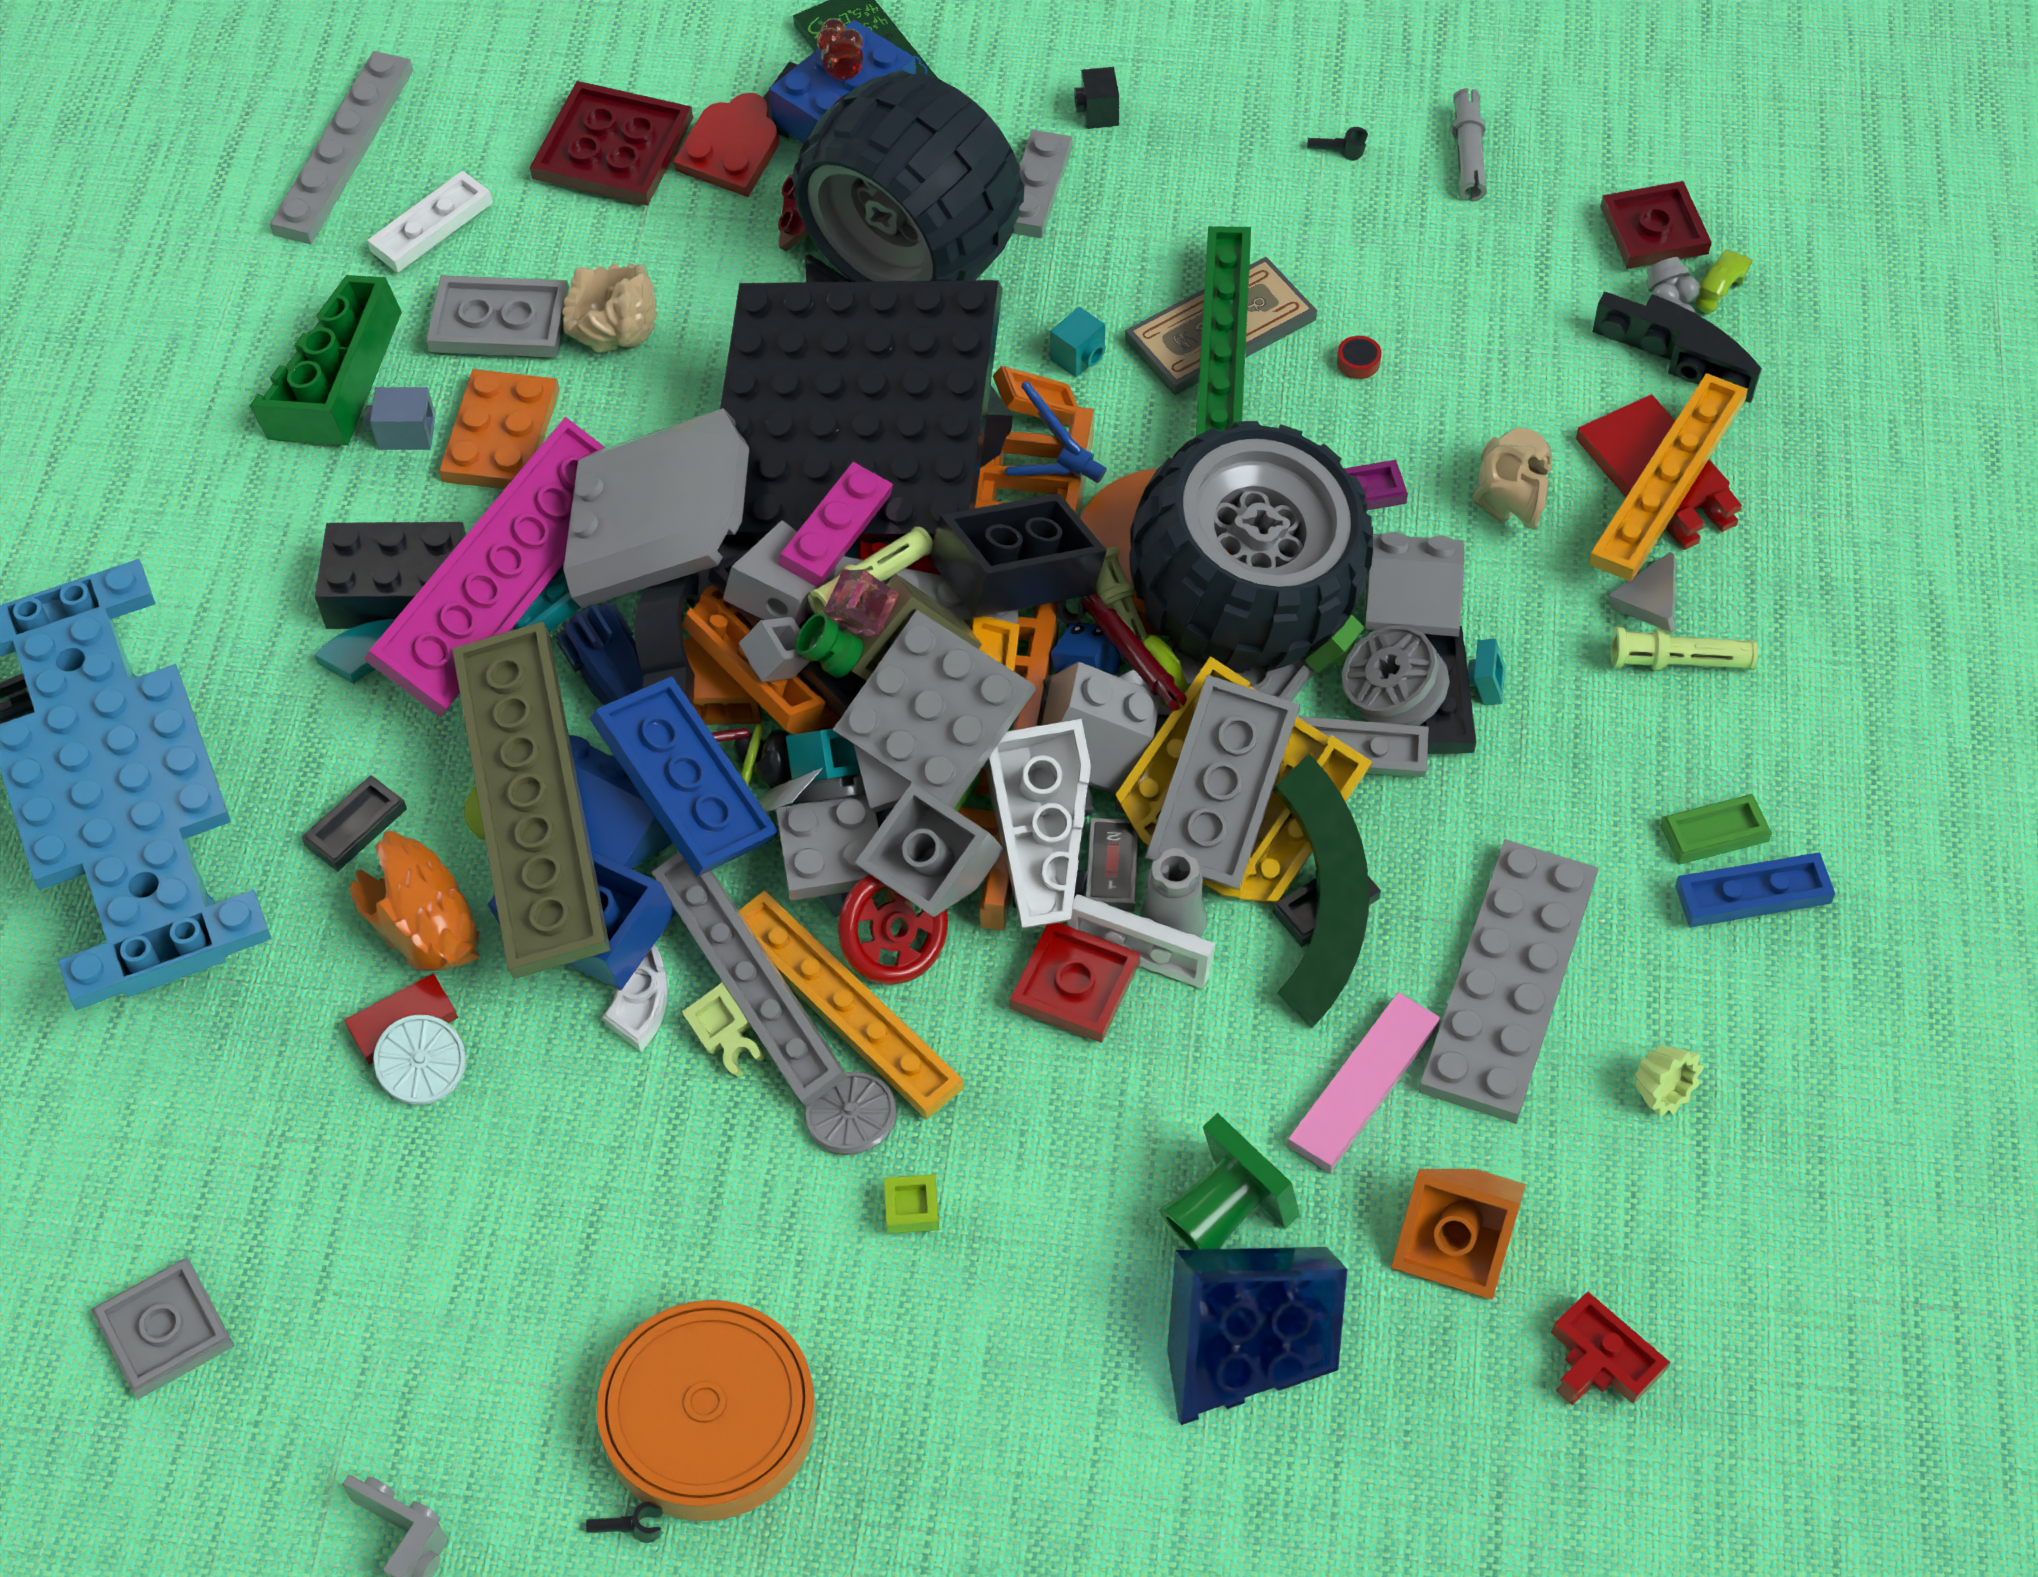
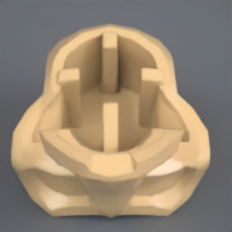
[1472,428,1552,530]

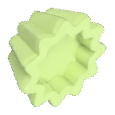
[1635,1045,1704,1117]

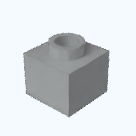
[739,617,810,682]

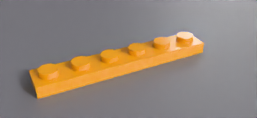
[1589,373,1748,582]
[739,890,964,1120]

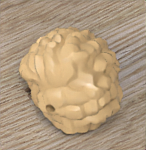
[562,263,657,352]

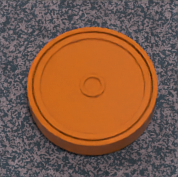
[597,1300,817,1521]

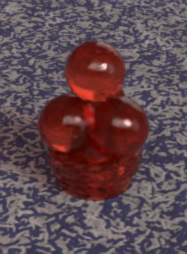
[817,18,863,81]

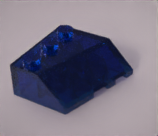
[1167,1247,1348,1425]

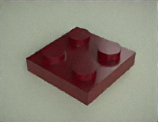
[1600,181,1712,269]

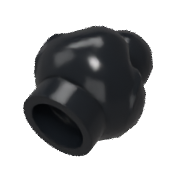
[733,729,792,788]

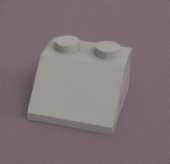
[1365,532,1464,637]
[1041,662,1161,795]
[855,782,1005,917]

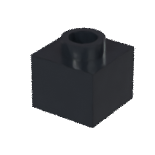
[1074,66,1119,129]

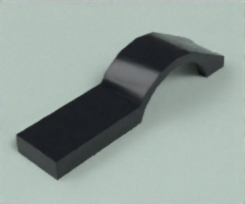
[634,572,699,706]

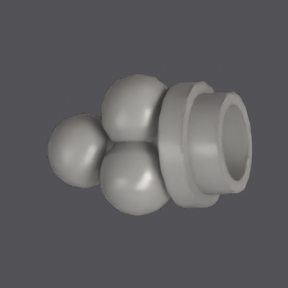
[1646,257,1699,313]

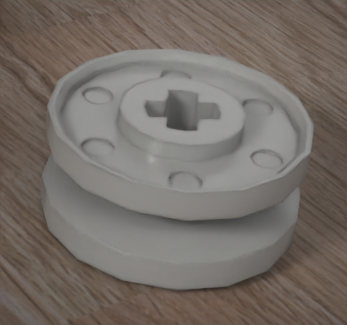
[1341,625,1450,726]

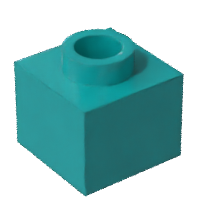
[1050,306,1106,377]

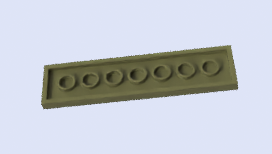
[452,621,611,979]

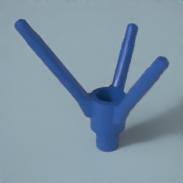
[1005,381,1107,483]

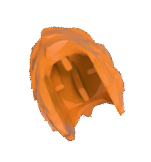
[349,830,480,971]

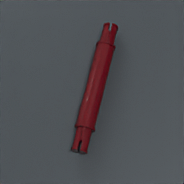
[1083,594,1187,711]

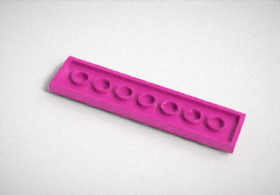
[364,417,606,717]

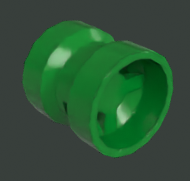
[795,612,863,678]

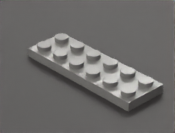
[1419,839,1599,1124]

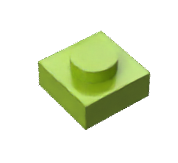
[884,1174,939,1234]

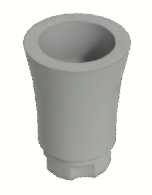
[1139,848,1208,937]

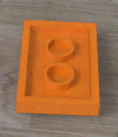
[439,369,559,489]

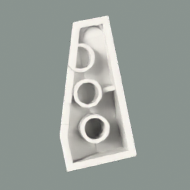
[984,719,1091,929]

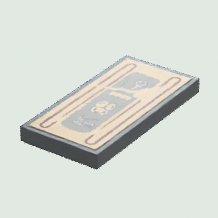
[1125,257,1317,395]

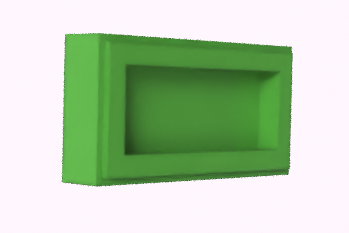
[1660,794,1772,865]

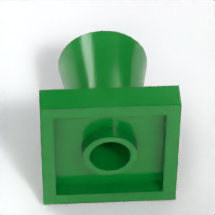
[1159,1112,1300,1263]

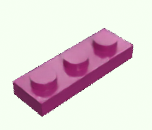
[778,462,893,588]

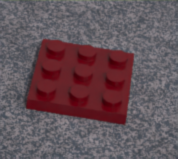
[530,81,693,206]

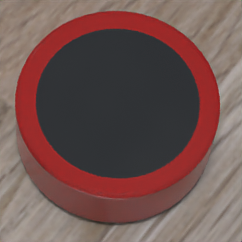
[1337,336,1382,379]

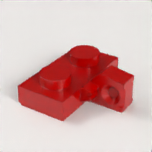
[1551,1292,1671,1406]

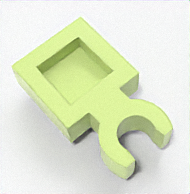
[682,983,765,1078]

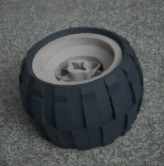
[792,70,1024,282]
[1129,421,1373,674]

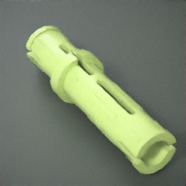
[808,527,933,616]

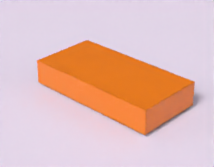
[993,366,1078,426]

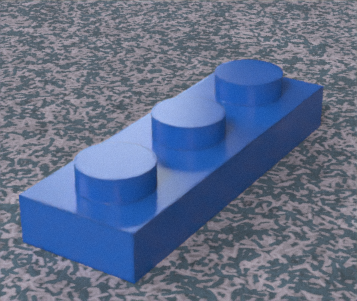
[1675,852,1835,928]

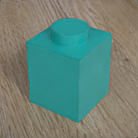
[786,729,861,781]

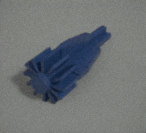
[556,602,644,705]

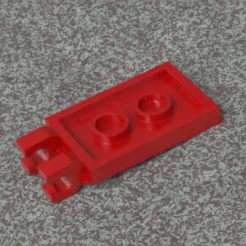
[1576,394,1742,550]

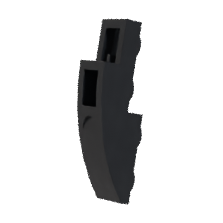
[1592,291,1762,403]

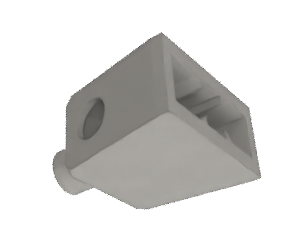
[723,521,846,626]

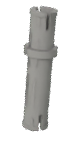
[1452,88,1487,201]

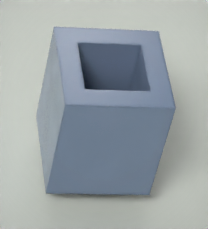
[365,387,436,450]

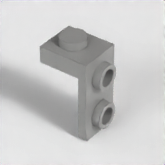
[342,1475,448,1577]

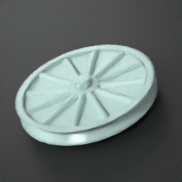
[373,1015,466,1105]

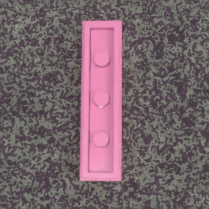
[1287,992,1441,1173]

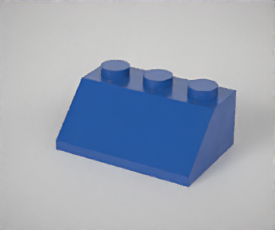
[569,735,673,869]

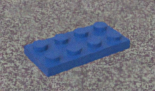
[590,676,779,877]

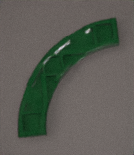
[1273,754,1369,1028]

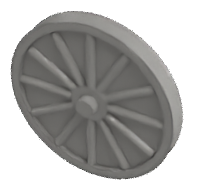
[805,1071,897,1155]

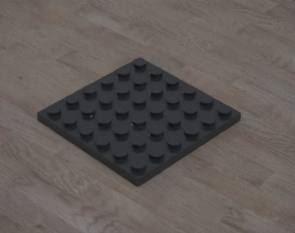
[720,280,1003,541]

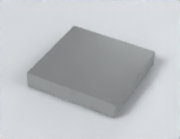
[91,1257,235,1400]

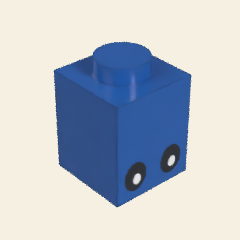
[1051,622,1121,675]

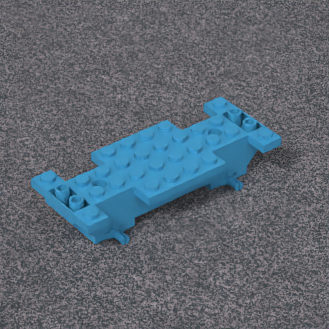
[0,559,272,1011]

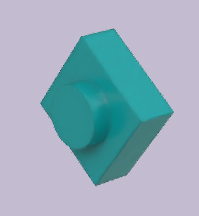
[1468,639,1506,705]

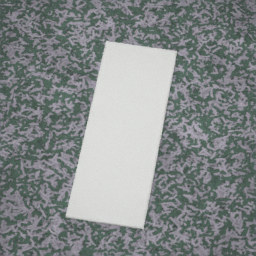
[758,768,822,812]

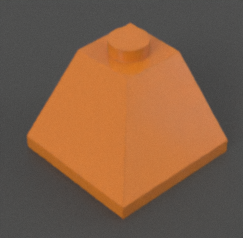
[1391,1169,1526,1300]

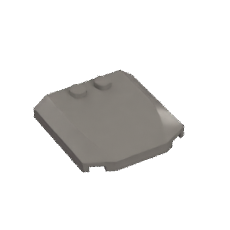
[563,408,749,608]

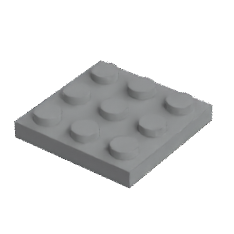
[833,610,1037,809]

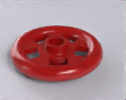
[838,874,948,985]

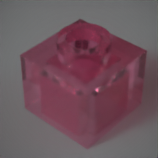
[823,569,899,636]

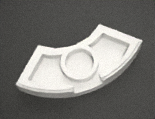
[603,944,668,1052]

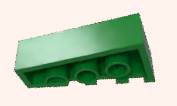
[249,275,402,445]

